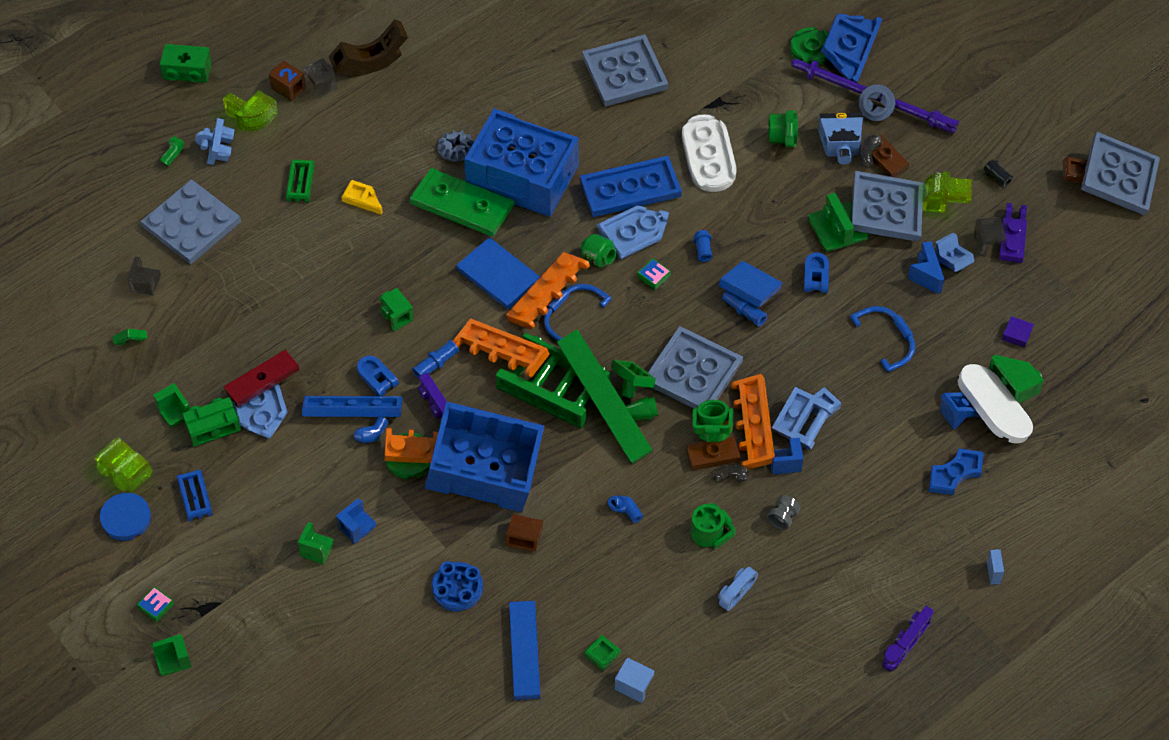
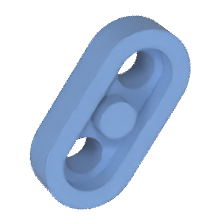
[718,567,758,611]

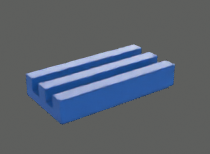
[177,469,213,522]

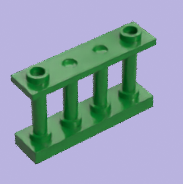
[496,333,610,429]

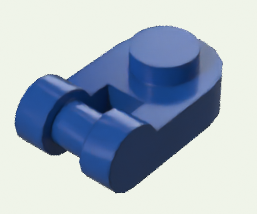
[804,253,829,293]
[357,356,399,396]

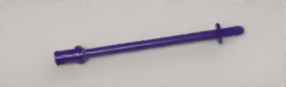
[791,59,959,134]

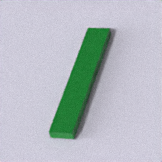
[557,329,654,464]

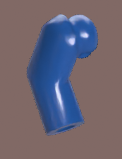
[354,417,388,443]
[608,495,644,523]

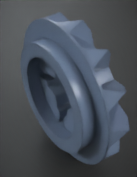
[859,84,896,121]
[438,130,474,162]

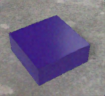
[1002,316,1034,348]

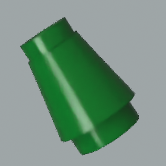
[626,396,659,421]

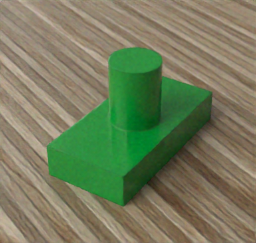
[611,359,656,398]

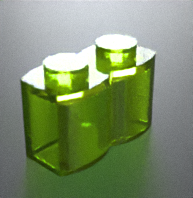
[95,437,154,493]

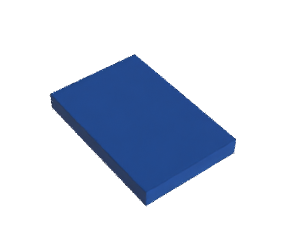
[456,237,540,310]

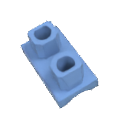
[195,118,235,165]

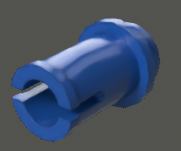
[693,230,713,262]

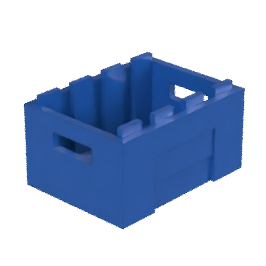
[464,108,579,217]
[424,401,544,513]

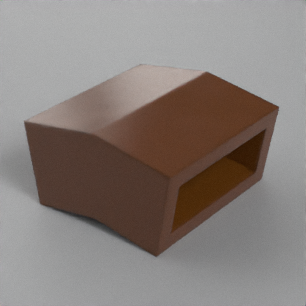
[505,514,543,552]

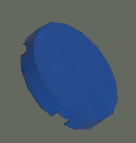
[100,493,151,541]

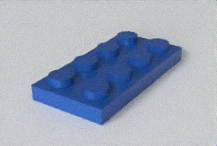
[580,156,682,217]

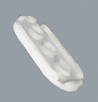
[682,115,736,192]
[958,364,1033,443]

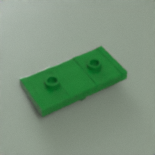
[410,167,515,237]

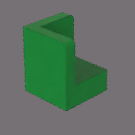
[153,383,190,428]
[298,522,334,565]
[151,634,192,676]

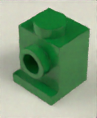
[379,288,414,332]

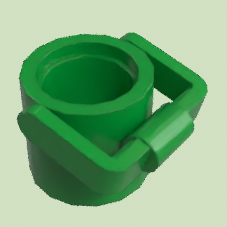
[768,110,798,147]
[693,400,733,442]
[690,503,736,549]

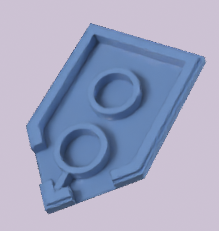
[597,205,669,259]
[232,383,288,439]

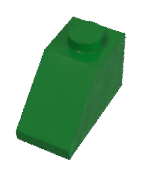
[988,355,1044,404]

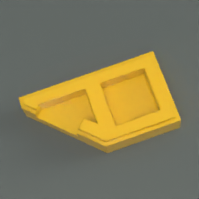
[342,180,383,215]

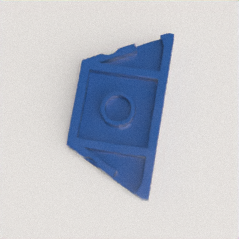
[821,14,882,83]

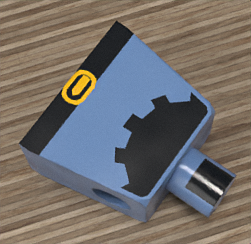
[818,112,863,164]

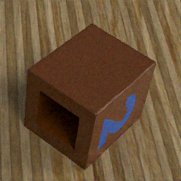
[269,61,306,101]

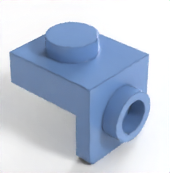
[935,233,974,272]

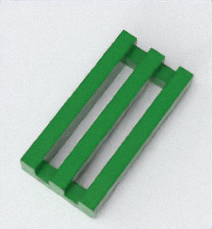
[286,159,315,202]

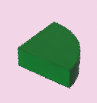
[112,329,147,345]

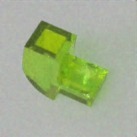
[223,90,278,131]
[922,172,972,213]

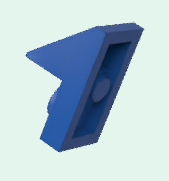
[908,241,944,293]
[941,392,981,430]

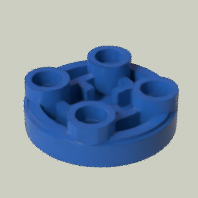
[432,561,483,611]

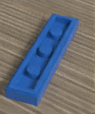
[302,396,403,417]
[509,601,540,700]

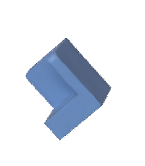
[615,658,654,703]

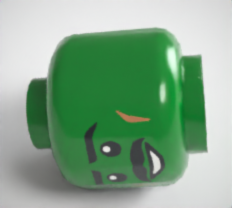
[580,234,616,268]

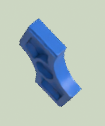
[929,448,983,495]

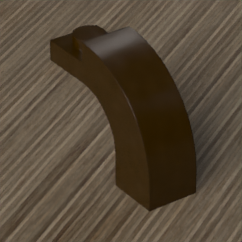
[328,19,408,76]

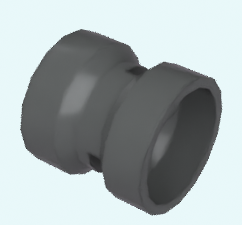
[767,495,801,530]

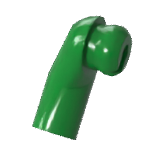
[159,136,184,167]

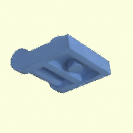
[772,387,835,450]

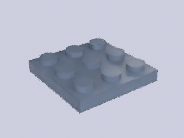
[582,35,668,107]
[1081,132,1160,215]
[851,171,923,242]
[141,179,241,265]
[648,326,743,408]

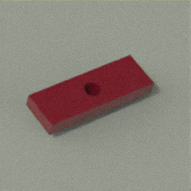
[224,349,300,407]

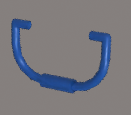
[543,284,611,341]
[850,306,915,372]

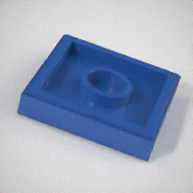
[719,261,783,307]

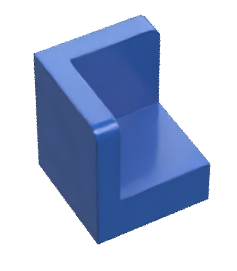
[770,438,803,474]
[336,498,376,544]

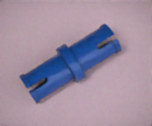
[722,290,768,327]
[412,340,459,379]

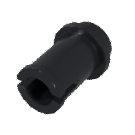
[983,159,1014,188]

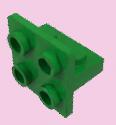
[808,193,869,252]

